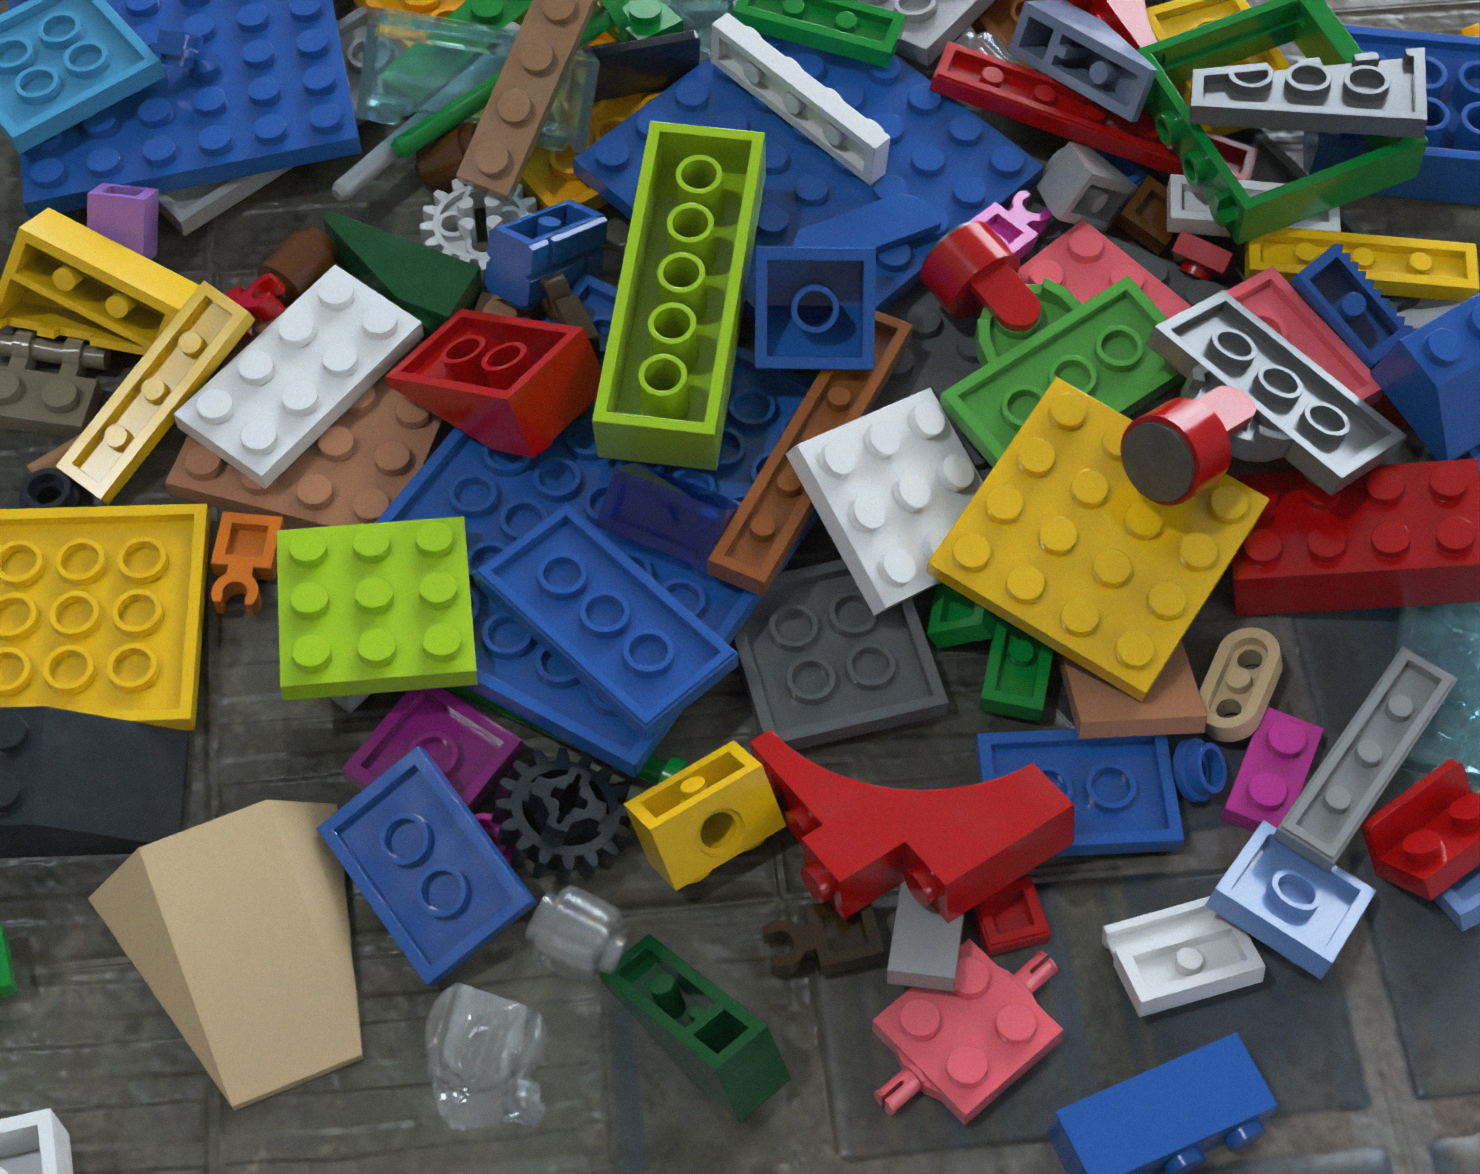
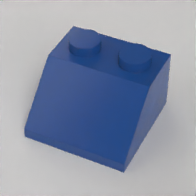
[755,246,876,369]
[1369,293,1480,461]

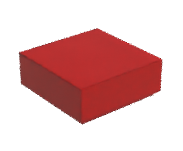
[970,876,1051,957]

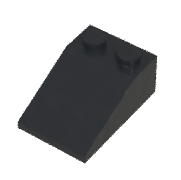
[0,706,190,858]

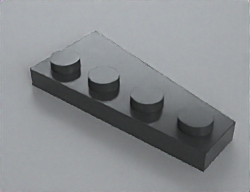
[1189,47,1427,138]

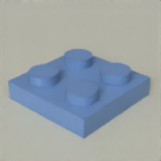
[1205,820,1377,980]

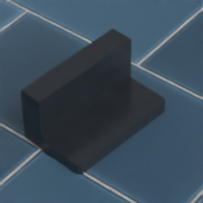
[581,29,700,102]

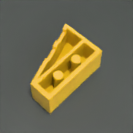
[0,207,200,355]

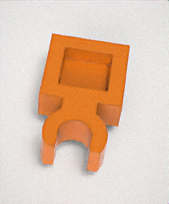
[211,511,286,617]

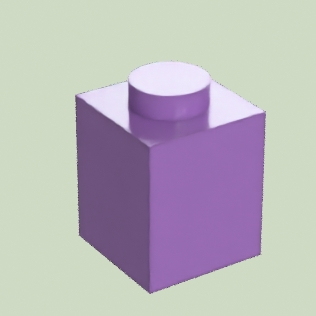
[87,182,159,260]

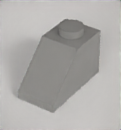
[1037,141,1139,232]

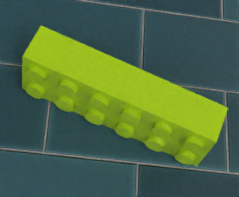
[592,121,766,471]

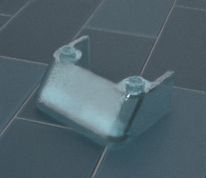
[356,7,600,154]

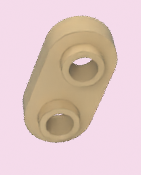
[1199,627,1283,742]

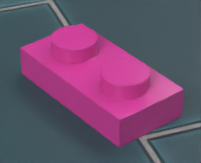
[1220,706,1324,832]

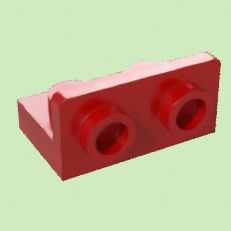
[1361,759,1480,901]

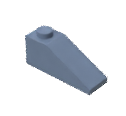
[1007,0,1158,122]

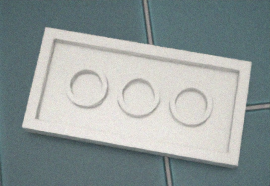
[173,265,424,489]

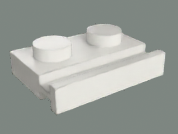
[1102,896,1266,1017]

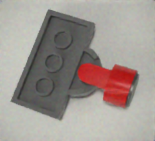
[1120,290,1407,506]

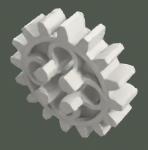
[420,179,537,286]

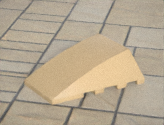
[88,800,364,1111]

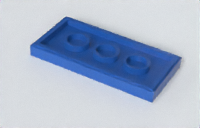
[473,502,739,741]

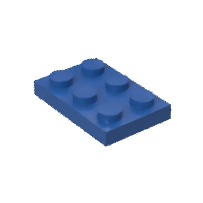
[974,729,1184,857]
[316,746,537,986]

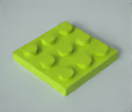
[276,516,478,701]

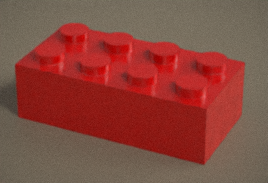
[1230,458,1480,616]

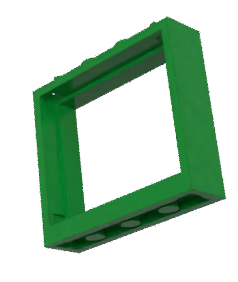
[1136,0,1428,245]

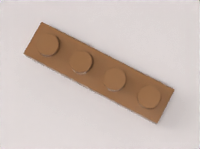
[456,0,598,202]

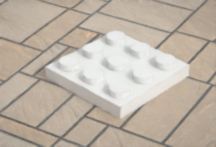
[786,387,983,616]

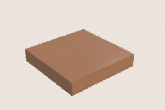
[1057,640,1207,739]

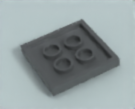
[732,559,949,750]

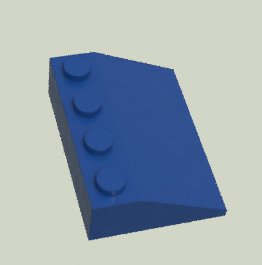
[1303,25,1480,205]

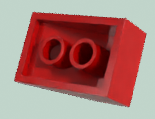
[385,309,602,458]

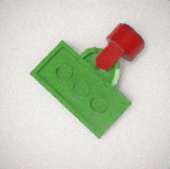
[920,221,1187,468]

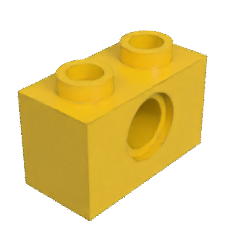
[624,740,786,891]

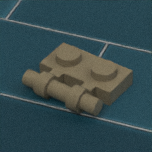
[0,330,111,438]

